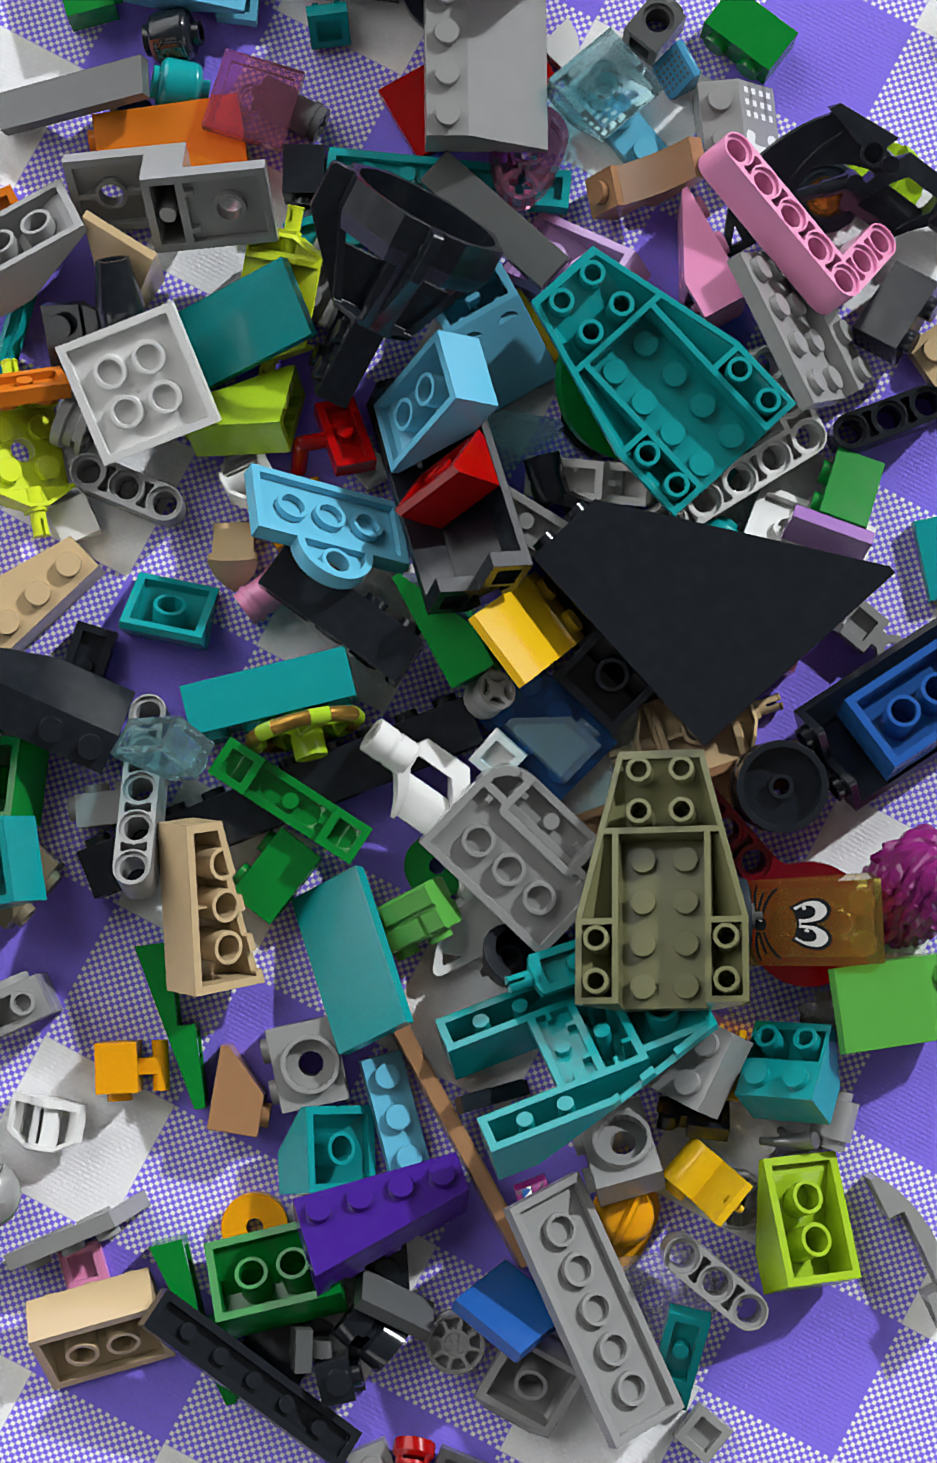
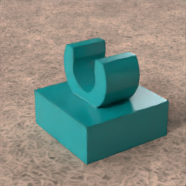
[306,0,352,50]

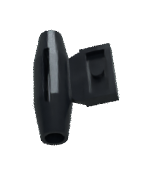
[40,255,146,373]

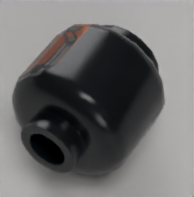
[142,8,205,65]

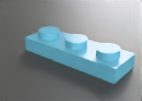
[358,1050,430,1172]

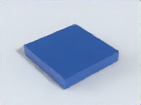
[451,1259,556,1364]

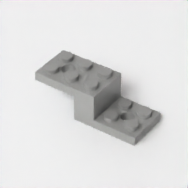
[62,142,279,253]

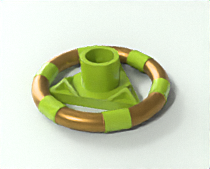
[245,705,365,762]

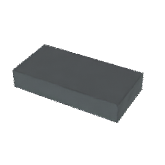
[354,1268,434,1342]

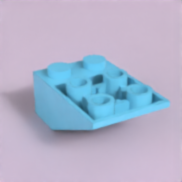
[434,261,556,415]

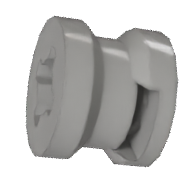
[463,670,516,720]

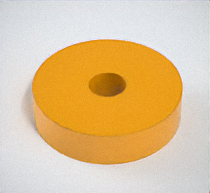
[221,1191,289,1239]

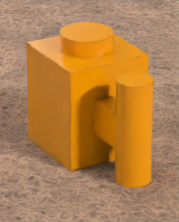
[94,1039,170,1102]

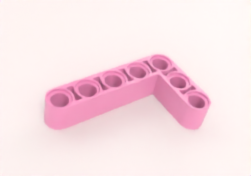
[698,132,896,315]

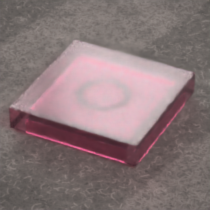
[201,48,305,153]

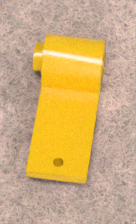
[663,1137,753,1227]

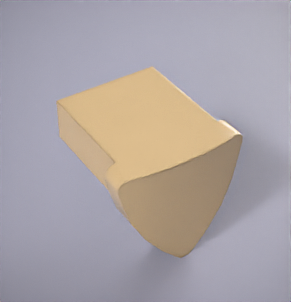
[207,522,258,592]

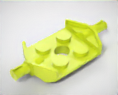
[241,204,323,376]
[0,358,76,539]

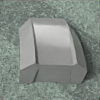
[473,1330,581,1438]

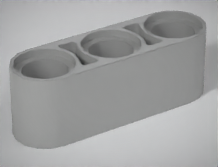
[69,452,187,528]
[660,1231,769,1331]

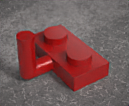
[291,397,377,477]

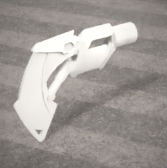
[360,719,505,976]

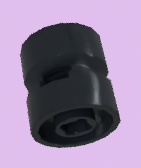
[331,1303,408,1373]

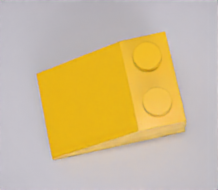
[468,571,585,689]

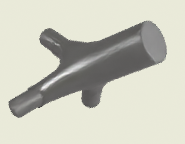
[759,1126,820,1158]

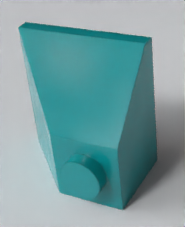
[278,1105,376,1195]

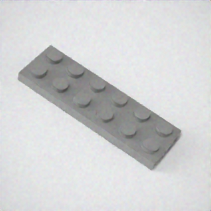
[502,1171,685,1449]

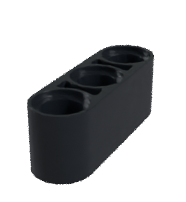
[827,384,937,454]

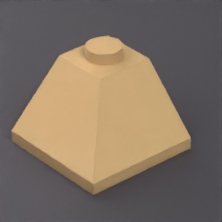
[82,210,165,308]

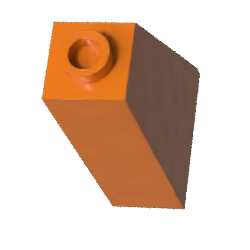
[87,94,249,166]

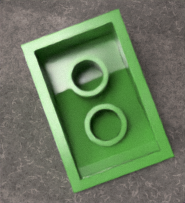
[828,952,937,1054]

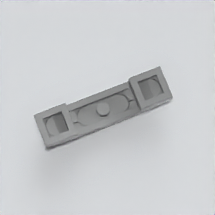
[863,1172,937,1328]

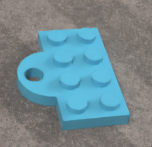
[244,463,410,589]

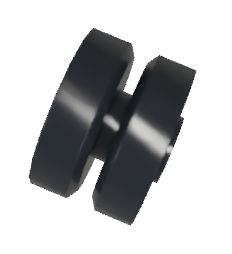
[728,740,829,833]

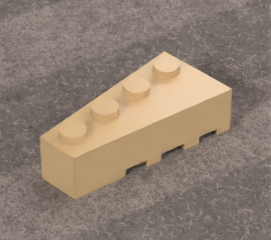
[0,536,106,652]
[157,817,265,997]

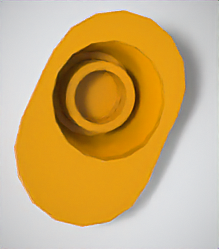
[593,1191,660,1270]

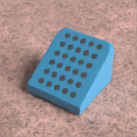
[653,39,701,100]

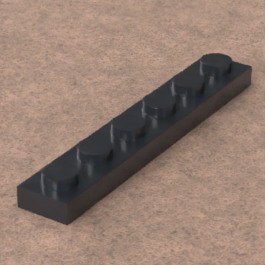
[138,1288,362,1463]

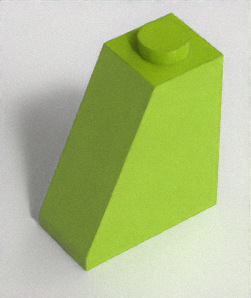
[184,365,306,457]

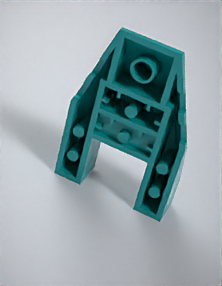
[435,986,718,1180]

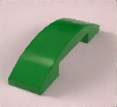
[207,736,373,864]

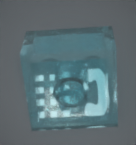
[547,27,664,143]

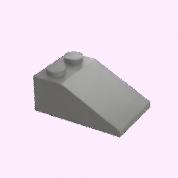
[0,178,87,317]

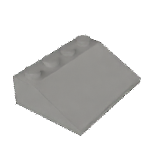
[423,0,548,153]

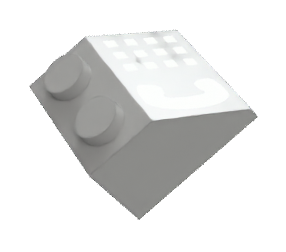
[692,78,779,154]

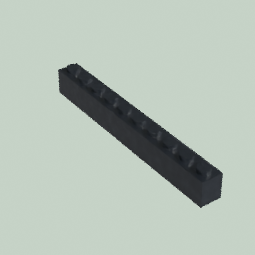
[77,693,484,899]

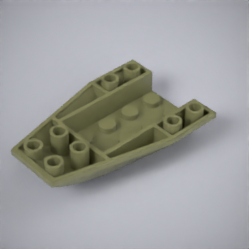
[575,749,750,1012]

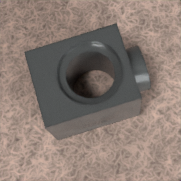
[622,0,687,68]

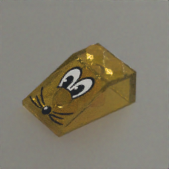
[747,872,885,966]

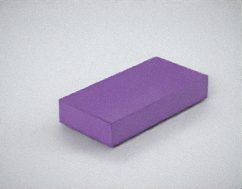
[781,504,875,560]

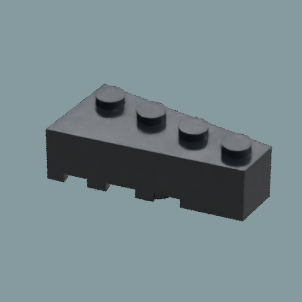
[258,545,425,688]

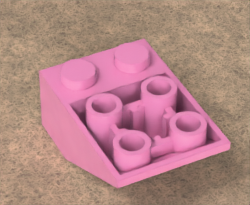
[677,186,746,328]

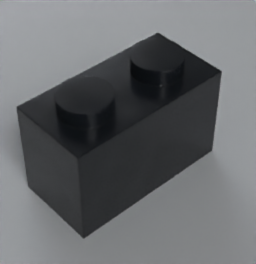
[853,261,937,366]

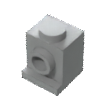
[67,781,121,829]

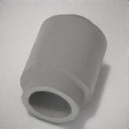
[809,1090,860,1152]

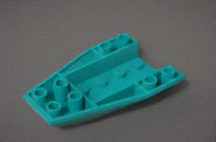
[530,246,797,517]

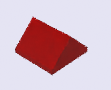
[395,429,500,529]

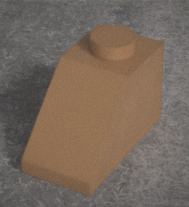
[207,1043,272,1137]

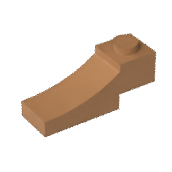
[585,136,705,220]

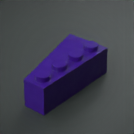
[292,1152,469,1297]

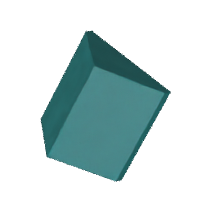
[119,572,220,651]

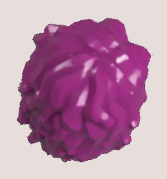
[860,823,937,949]

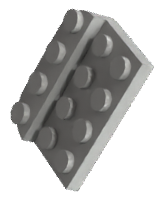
[726,252,872,411]
[418,764,597,952]

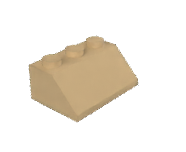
[25,1267,176,1390]

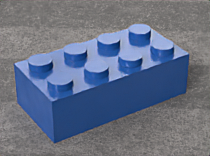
[837,639,937,781]

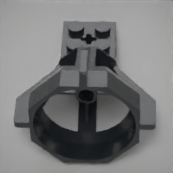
[308,160,504,409]

